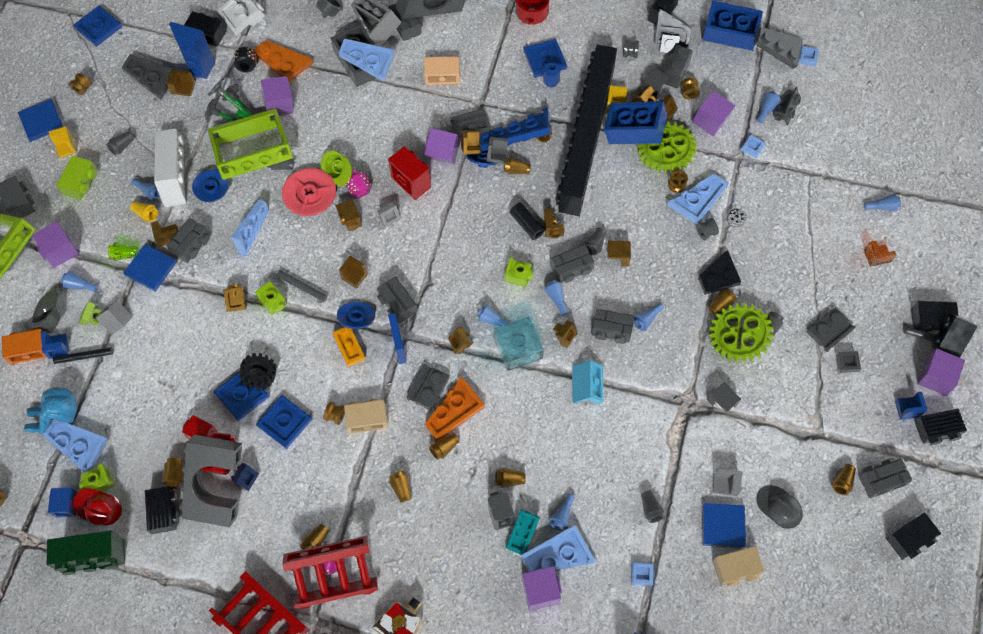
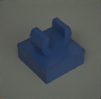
[231,463,259,491]

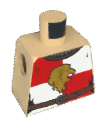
[372,597,422,634]

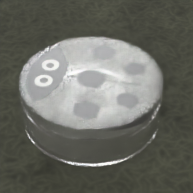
[727,208,746,227]

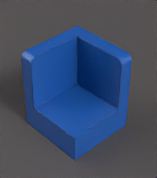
[41,331,69,359]
[895,392,927,420]
[48,487,78,518]

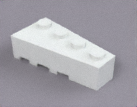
[154,128,186,207]

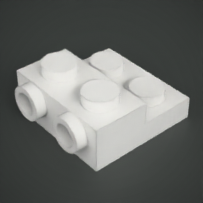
[217,0,265,35]

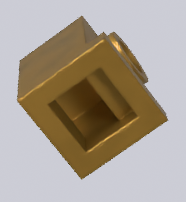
[336,199,362,231]

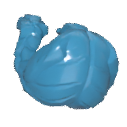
[24,388,77,434]

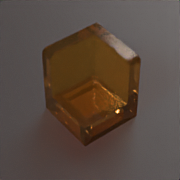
[864,241,897,267]

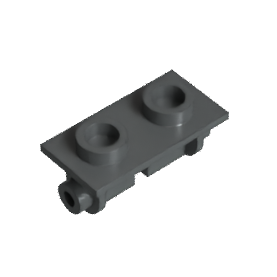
[774,87,801,125]

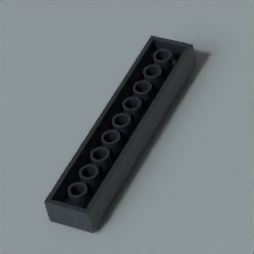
[556,44,617,217]

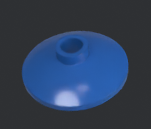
[466,150,499,168]
[192,170,229,202]
[337,302,375,329]

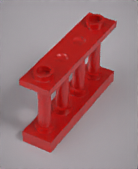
[282,536,378,609]
[209,571,309,634]

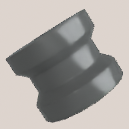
[623,40,639,58]
[696,218,719,241]

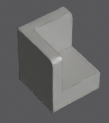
[96,300,132,334]
[713,468,742,497]

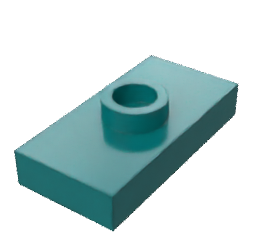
[505,509,540,555]

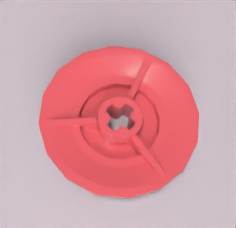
[282,168,336,216]

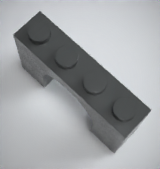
[396,0,466,19]
[180,435,242,527]

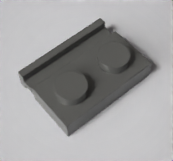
[450,109,491,141]
[807,307,856,352]
[406,364,450,411]

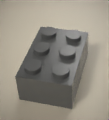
[330,24,376,87]

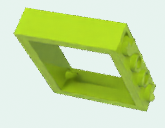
[207,108,293,180]
[0,214,36,279]

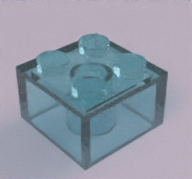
[493,316,544,371]

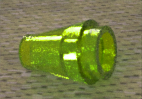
[108,243,137,261]

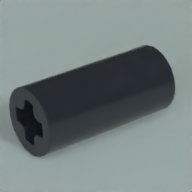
[509,202,545,240]

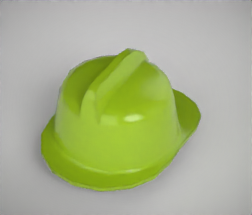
[321,150,352,186]

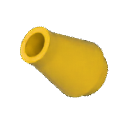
[130,201,158,222]

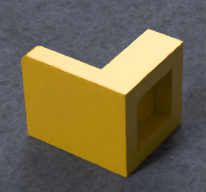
[606,85,627,113]
[48,126,77,158]

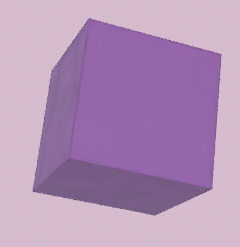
[261,76,293,117]
[692,91,735,137]
[424,128,461,165]
[32,221,79,268]
[918,348,965,396]
[522,567,562,611]

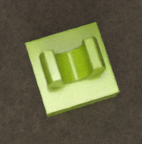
[78,301,101,326]

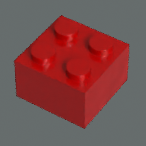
[388,146,431,200]

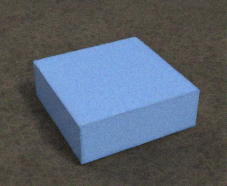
[799,46,819,66]
[740,135,766,159]
[631,562,653,586]

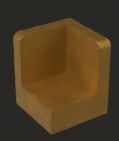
[166,69,196,96]
[461,130,481,154]
[151,221,179,247]
[607,240,631,266]
[339,256,368,289]

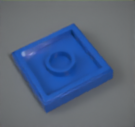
[73,5,122,47]
[523,39,567,78]
[18,99,63,142]
[123,244,177,292]
[388,313,406,364]
[214,371,270,422]
[256,395,312,450]
[702,503,746,548]

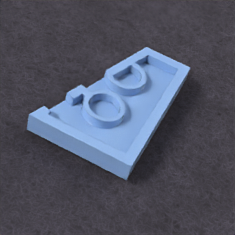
[339,39,395,82]
[667,174,729,224]
[231,199,269,256]
[43,419,108,473]
[520,525,596,572]

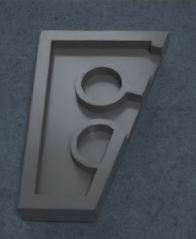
[754,27,803,69]
[122,54,176,100]

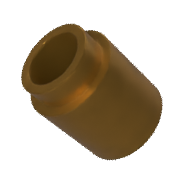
[162,458,184,489]

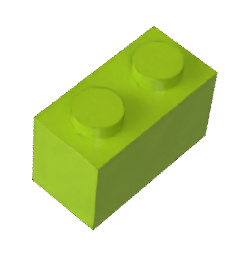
[56,156,98,200]

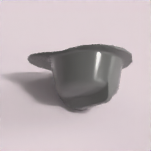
[316,0,343,18]
[28,291,61,334]
[757,485,803,529]

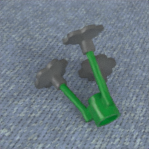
[204,78,255,121]

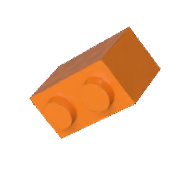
[2,328,47,365]

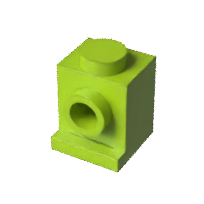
[505,257,534,287]
[255,281,287,315]
[79,463,115,492]

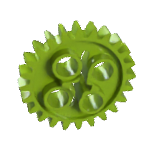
[638,121,697,174]
[709,303,774,364]

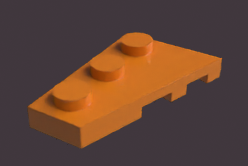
[425,376,485,440]

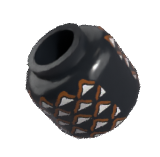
[234,47,257,73]

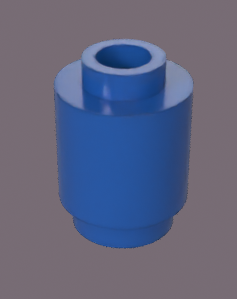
[543,62,561,87]

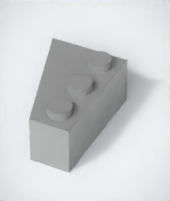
[351,0,401,47]

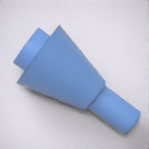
[757,92,781,123]
[131,178,160,201]
[864,193,901,211]
[61,271,98,292]
[544,280,568,315]
[634,303,664,331]
[477,304,511,331]
[549,494,575,531]

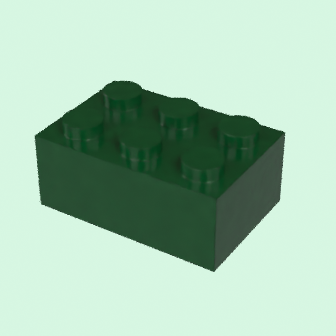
[46,530,125,575]

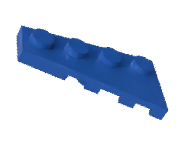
[480,107,551,151]

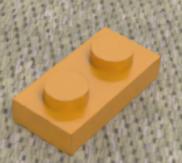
[332,327,366,368]

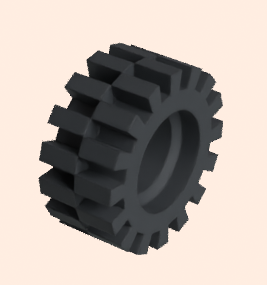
[239,353,276,391]

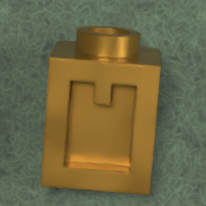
[544,209,565,238]
[223,284,247,312]

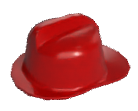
[73,488,122,526]

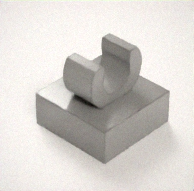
[377,202,401,227]

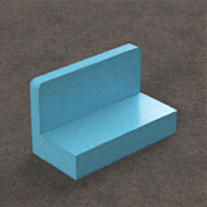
[572,360,604,404]

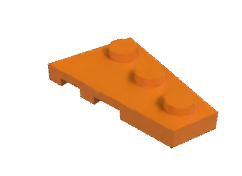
[253,40,313,82]

